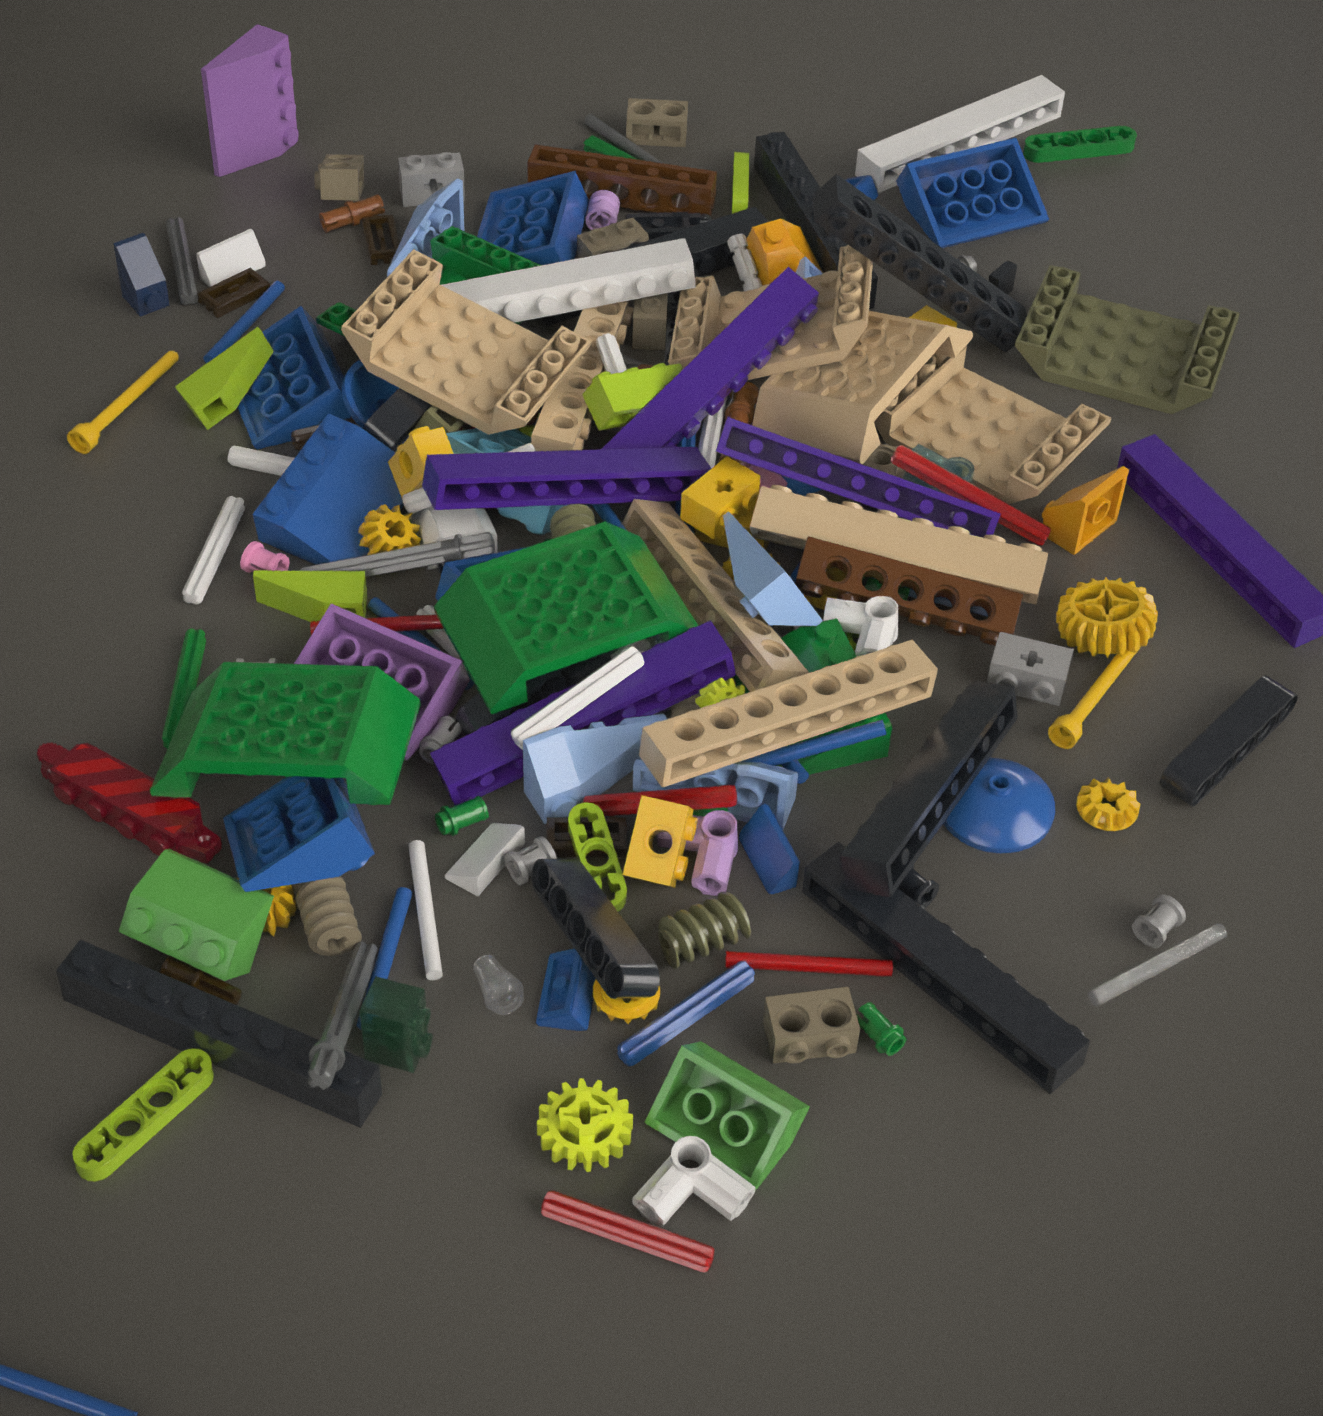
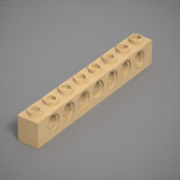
[531,300,634,451]
[622,499,809,692]
[639,639,938,788]

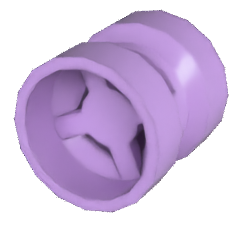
[586,190,620,230]

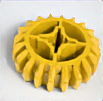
[1056,577,1158,658]

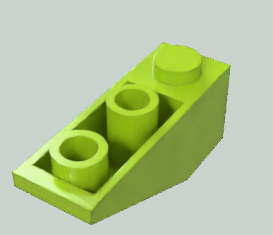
[175,327,274,430]
[582,363,683,430]
[253,570,367,622]

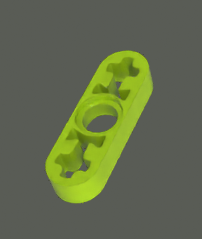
[732,152,749,214]
[568,802,627,912]

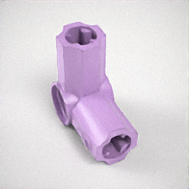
[657,810,738,896]

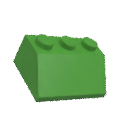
[119,849,274,981]
[644,1041,810,1190]

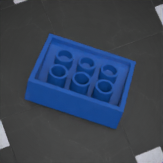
[896,138,1049,248]
[477,171,589,265]
[238,306,351,450]
[252,413,404,565]
[223,776,375,892]

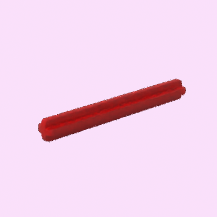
[890,445,1051,546]

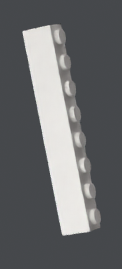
[855,75,1065,193]
[442,238,696,323]

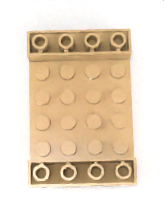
[668,245,873,380]
[341,249,592,435]
[752,311,973,464]
[874,346,1111,504]

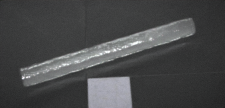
[1088,923,1227,1006]

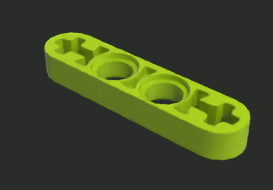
[72,1048,214,1182]

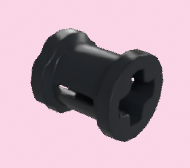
[898,865,939,909]

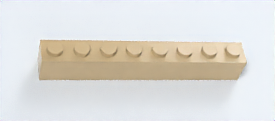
[750,485,1048,605]

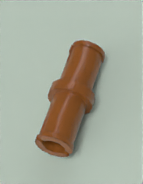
[319,194,385,233]

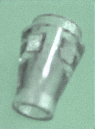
[473,955,524,1015]

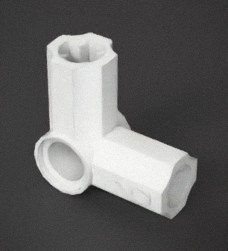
[823,596,898,656]
[632,1136,755,1227]

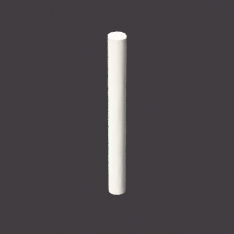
[408,840,443,980]

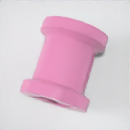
[240,541,290,573]

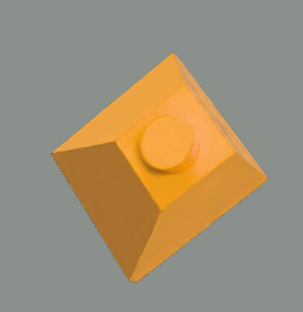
[746,218,823,285]
[1042,466,1129,555]

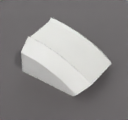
[411,506,498,570]

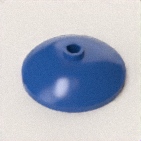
[342,360,409,444]
[943,758,1055,853]

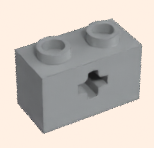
[398,152,465,207]
[987,632,1074,706]

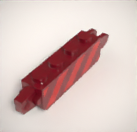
[36,742,222,864]

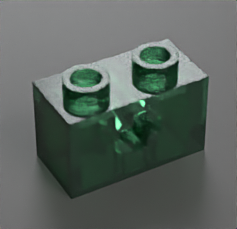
[360,976,433,1073]

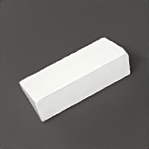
[196,228,266,287]
[445,823,525,896]

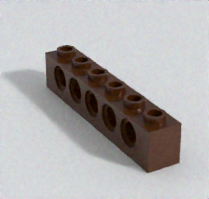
[527,144,717,217]
[795,536,1024,646]

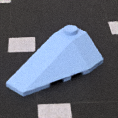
[387,178,464,277]
[723,511,823,626]
[523,714,667,824]
[633,760,798,830]

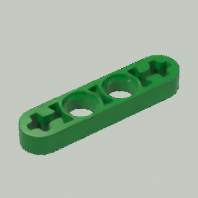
[1023,126,1137,163]

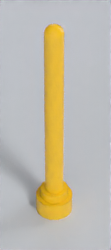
[67,351,179,454]
[1048,646,1141,749]

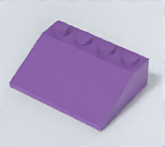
[201,24,299,177]
[294,604,470,761]

